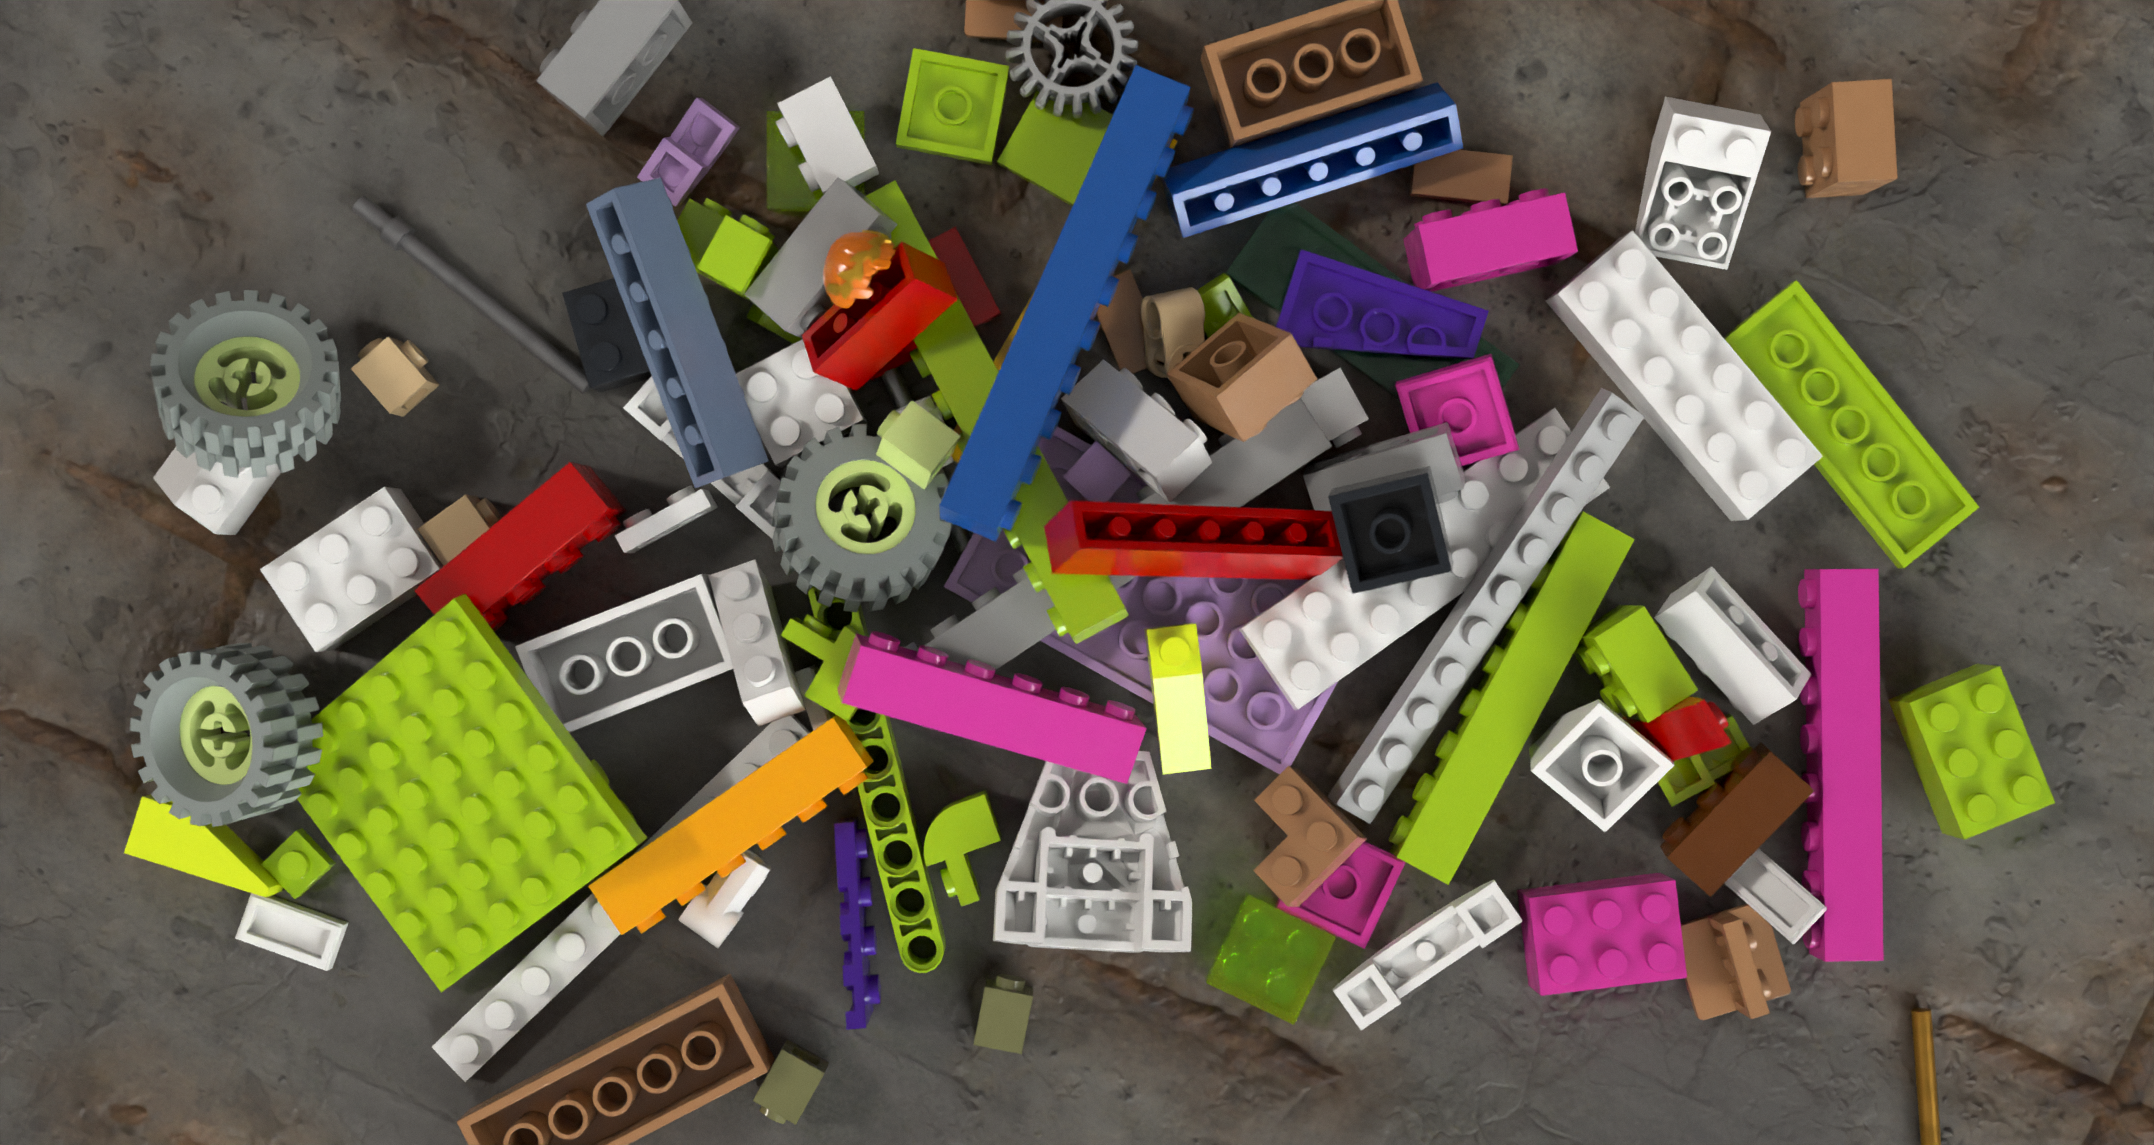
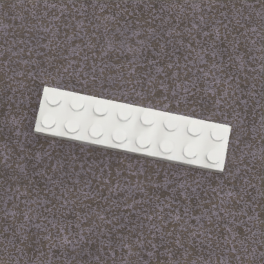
[1239,408,1610,710]

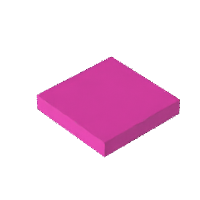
[1395,354,1519,466]
[1276,841,1406,949]

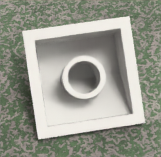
[153,447,281,535]
[1529,699,1674,832]

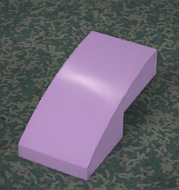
[637,98,740,207]

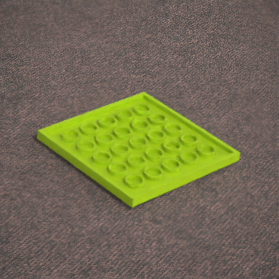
[297,594,647,993]

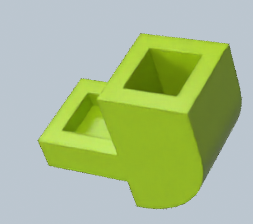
[781,614,861,721]
[924,790,1002,907]

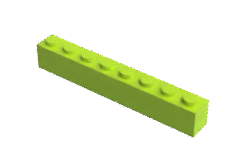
[1389,511,1635,885]

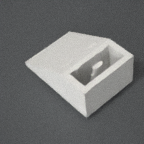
[1635,97,1771,270]

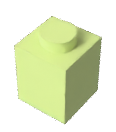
[876,400,960,490]

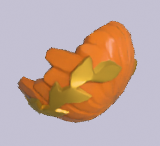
[823,230,895,308]

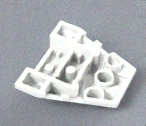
[993,751,1192,953]

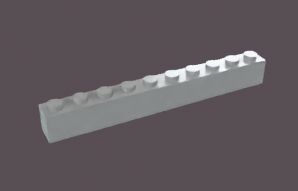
[904,398,1332,669]

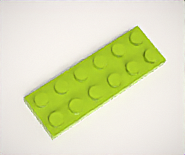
[1723,280,1979,568]

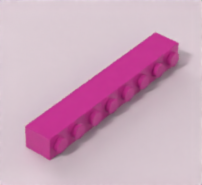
[1798,569,1884,962]

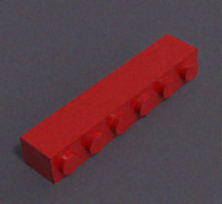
[1044,501,1343,580]

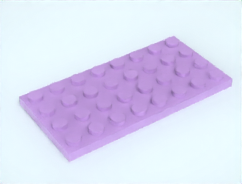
[944,426,1338,775]

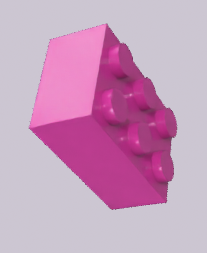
[1403,188,1578,292]
[1517,873,1687,996]

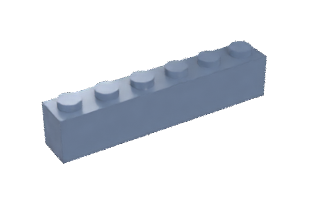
[586,178,769,488]

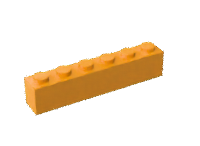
[588,715,874,935]

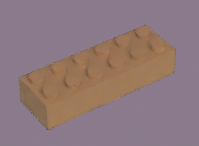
[456,973,775,1145]

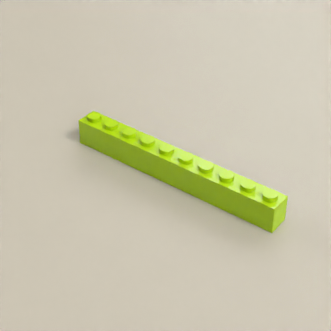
[866,180,1129,644]

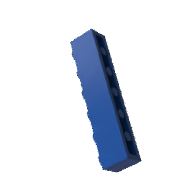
[1161,82,1463,238]

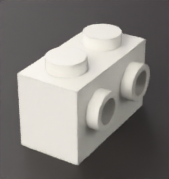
[775,76,879,194]

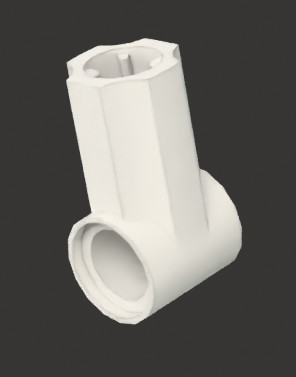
[678,849,772,948]

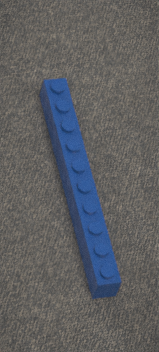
[939,65,1194,542]

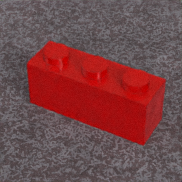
[802,242,958,391]

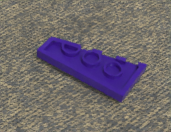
[1275,249,1489,359]
[834,817,881,1030]

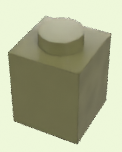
[973,974,1034,1054]
[753,1040,829,1125]

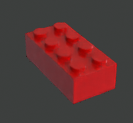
[415,462,627,631]

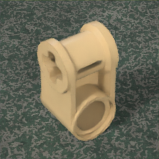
[1140,287,1205,383]

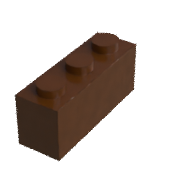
[1659,742,1815,897]

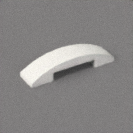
[623,376,781,538]
[1333,879,1523,1030]

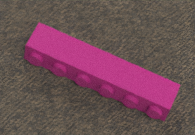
[837,631,1147,784]

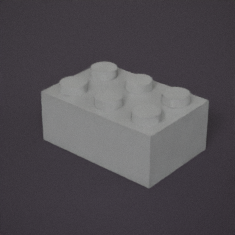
[536,0,692,136]

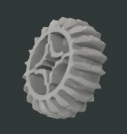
[1006,0,1138,118]

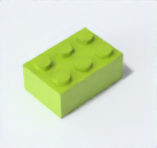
[1888,664,2055,840]

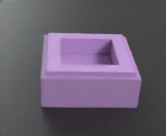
[1063,441,1132,502]

